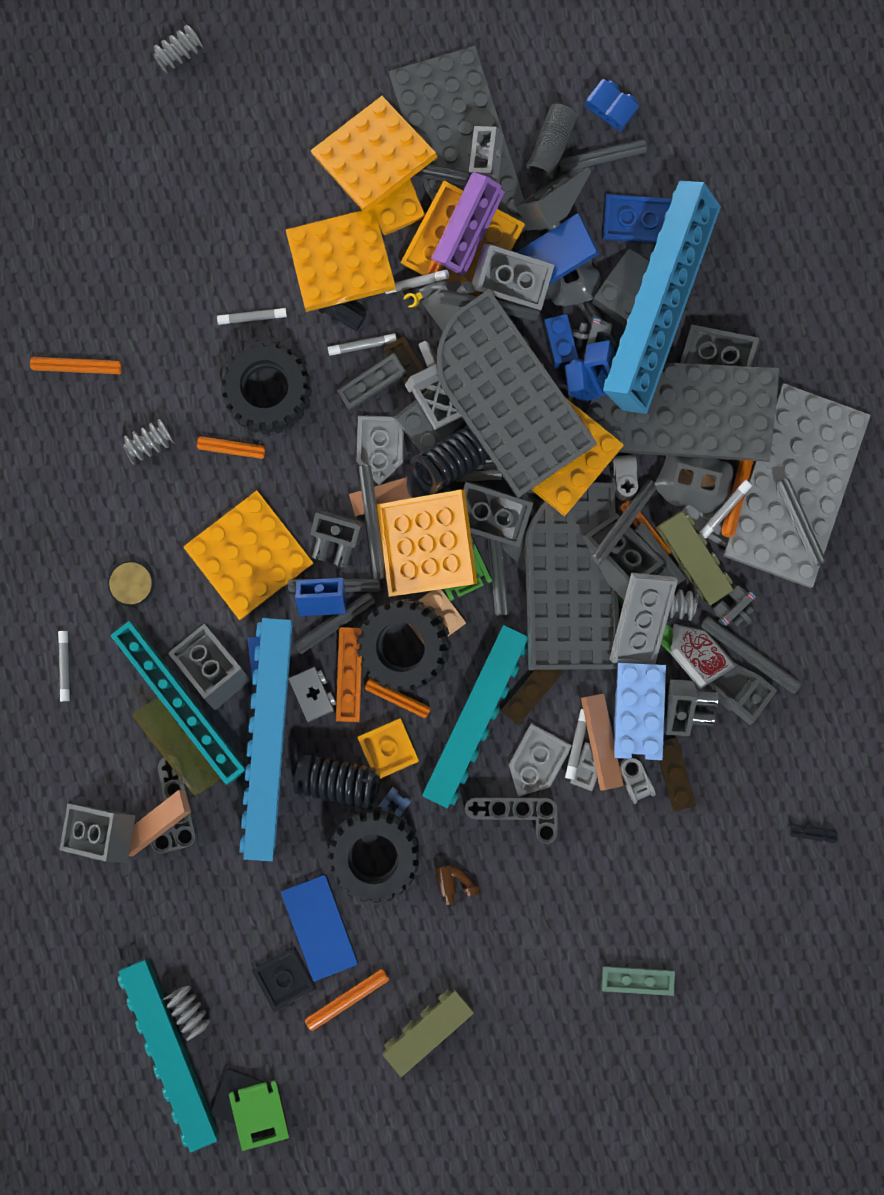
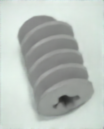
[153,25,204,74]
[122,419,175,465]
[669,589,698,621]
[162,985,211,1041]

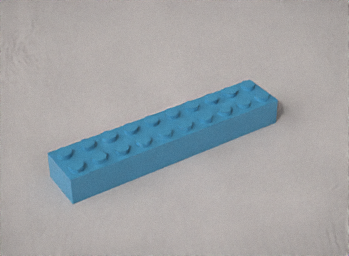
[603,181,721,414]
[240,618,293,861]

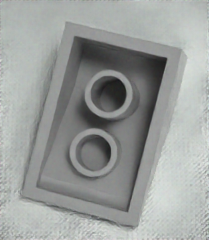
[471,244,554,310]

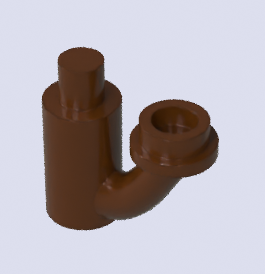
[435,865,481,905]

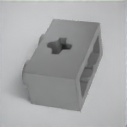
[469,126,504,181]
[288,667,336,722]

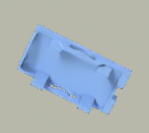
[614,663,666,760]

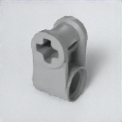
[611,455,638,501]
[620,758,656,804]

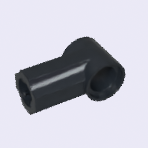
[317,302,367,332]

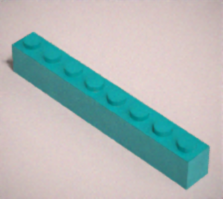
[110,621,246,785]
[422,625,528,809]
[118,958,220,1153]

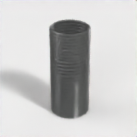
[526,104,578,179]

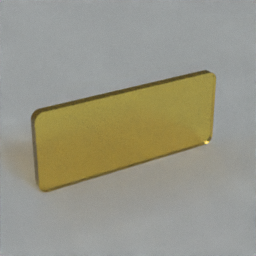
[133,698,221,795]

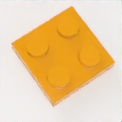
[373,178,425,235]
[357,718,419,779]

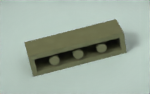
[655,511,733,606]
[383,988,474,1077]

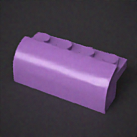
[431,172,505,277]

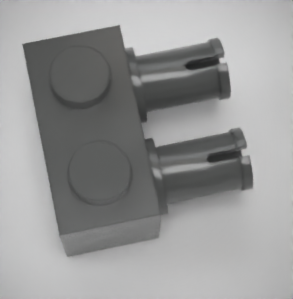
[310,510,366,567]
[664,679,719,736]

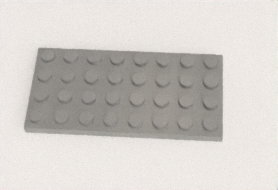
[723,384,871,588]

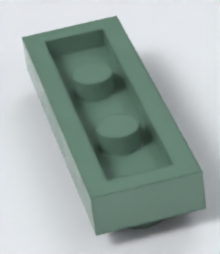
[601,966,675,996]

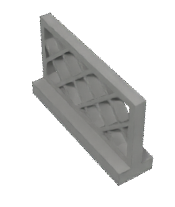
[405,364,461,430]

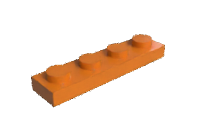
[336,627,362,722]

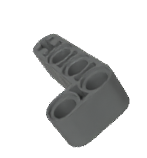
[151,756,198,853]
[465,797,557,844]

